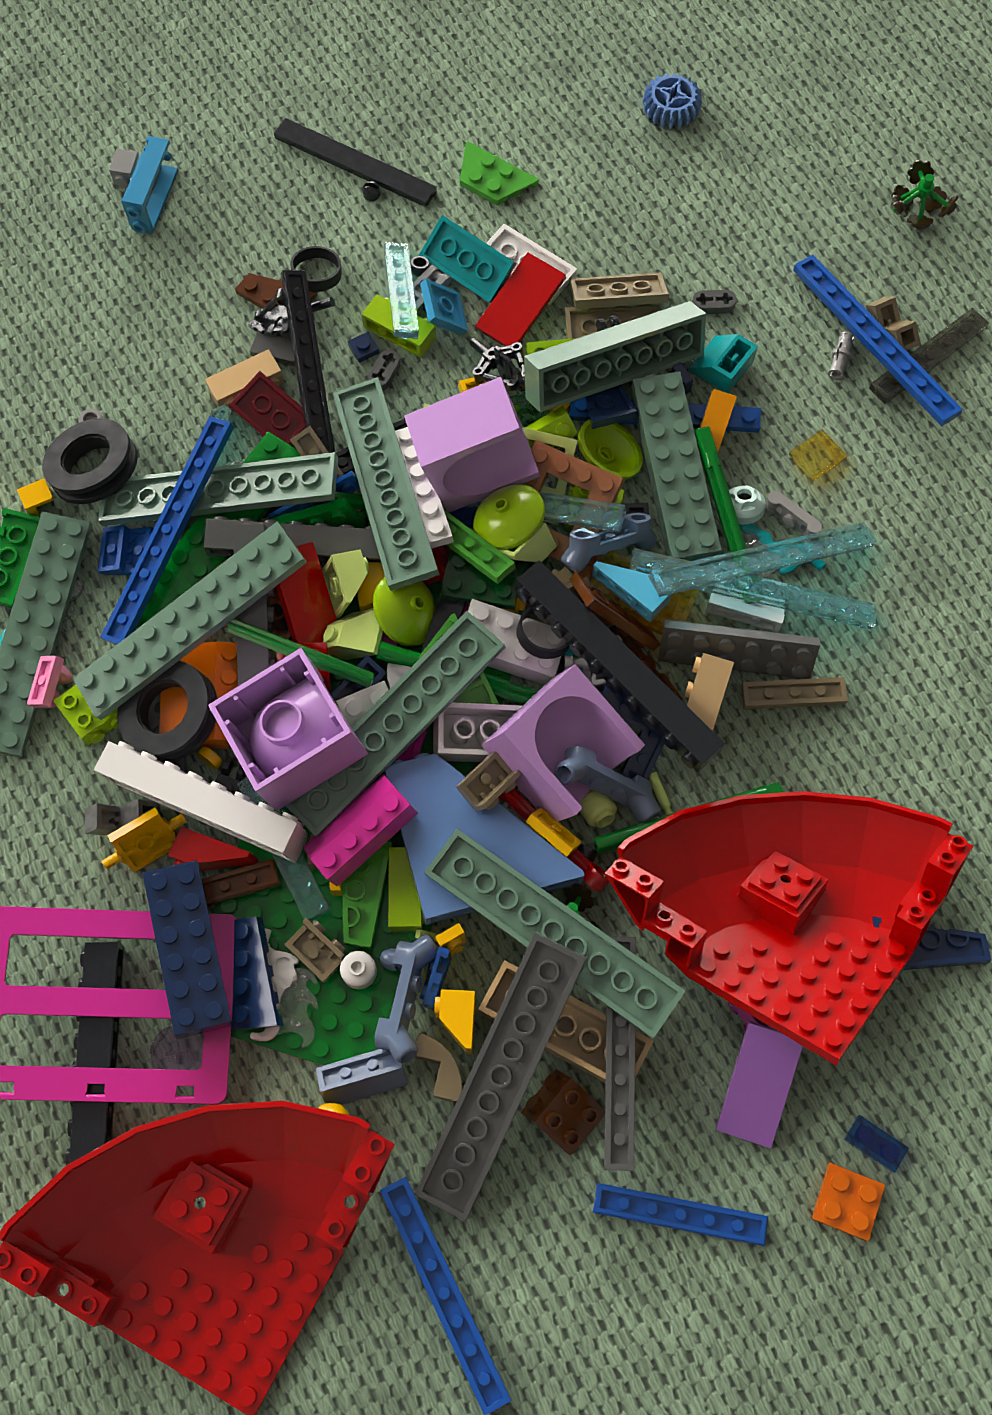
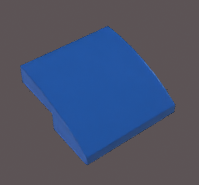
[97,525,154,575]

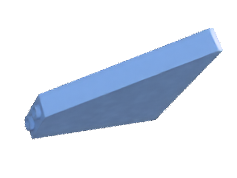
[384,753,585,925]

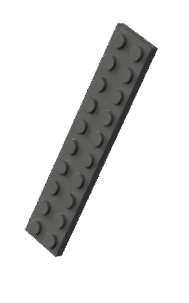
[414,932,587,1221]

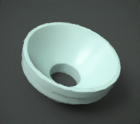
[729,486,766,525]

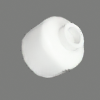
[340,951,377,989]

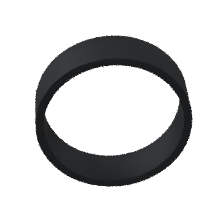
[290,246,342,292]
[516,606,569,659]

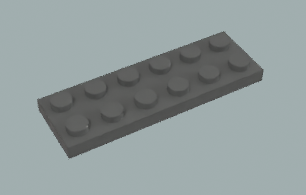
[658,620,820,679]

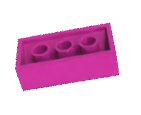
[303,774,418,886]

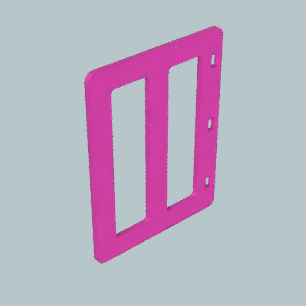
[0,906,236,1104]

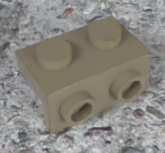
[456,751,522,811]
[284,918,346,983]

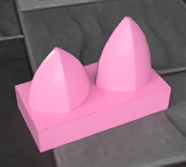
[27,656,74,708]

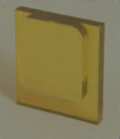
[789,429,848,481]

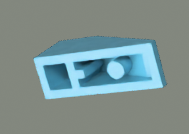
[592,562,672,622]

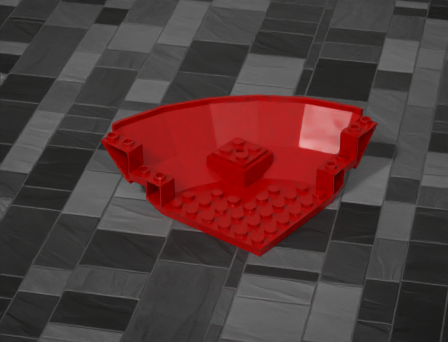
[605,791,973,1066]
[0,1101,395,1415]

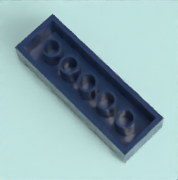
[142,860,232,1040]

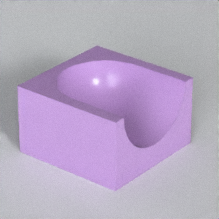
[404,377,541,513]
[208,648,368,811]
[481,665,645,821]

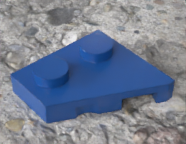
[420,946,452,1010]

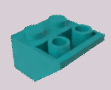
[689,334,758,393]

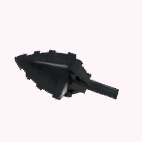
[248,288,335,335]
[470,338,525,392]

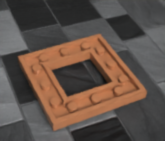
[522,440,625,561]

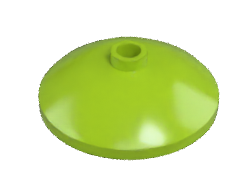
[578,419,643,480]
[473,484,545,550]
[373,577,437,646]

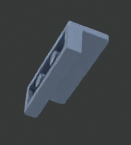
[316,1049,408,1105]

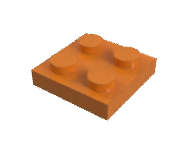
[811,1163,885,1241]

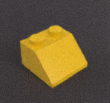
[434,989,476,1055]

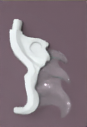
[250,928,318,1048]

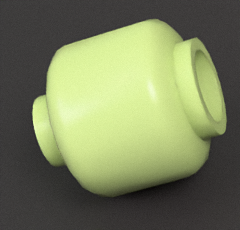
[579,789,617,828]

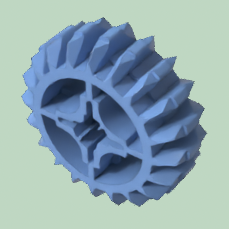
[643,72,702,130]

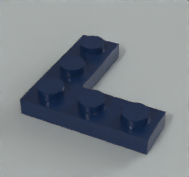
[601,684,664,780]

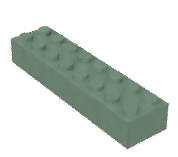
[524,301,706,412]
[631,371,722,569]

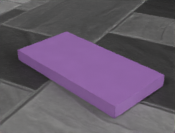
[716,1021,803,1148]

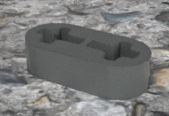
[692,290,736,314]
[368,350,400,391]

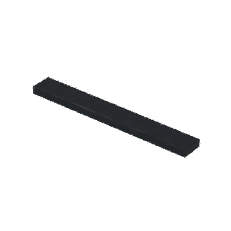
[274,118,437,207]
[281,269,335,453]

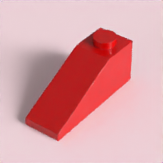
[168,826,258,871]

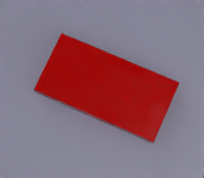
[475,252,566,347]
[276,541,337,644]

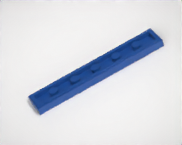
[593,1183,768,1246]

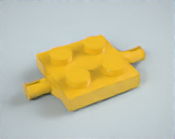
[101,808,187,873]

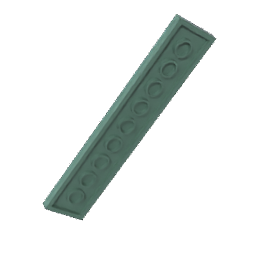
[333,377,440,591]
[98,452,338,526]
[0,512,92,757]
[73,521,307,720]
[286,611,506,837]
[424,829,686,1039]

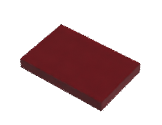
[228,371,306,446]

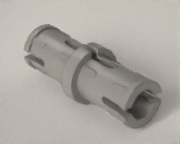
[828,331,855,379]

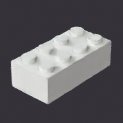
[468,599,566,685]
[433,702,522,762]

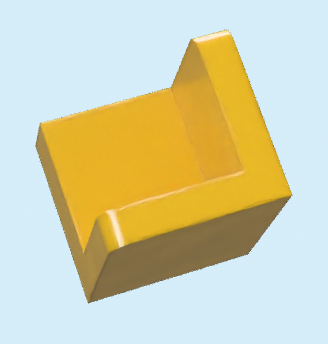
[17,478,53,517]

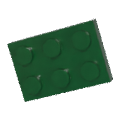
[439,549,525,610]

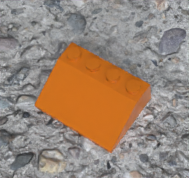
[159,642,238,749]

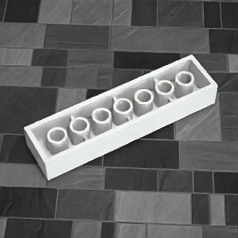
[94,741,310,863]

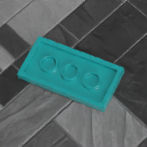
[419,215,517,303]

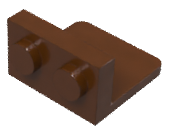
[521,1069,605,1155]

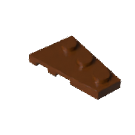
[235,273,318,309]

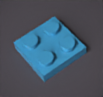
[420,278,468,335]

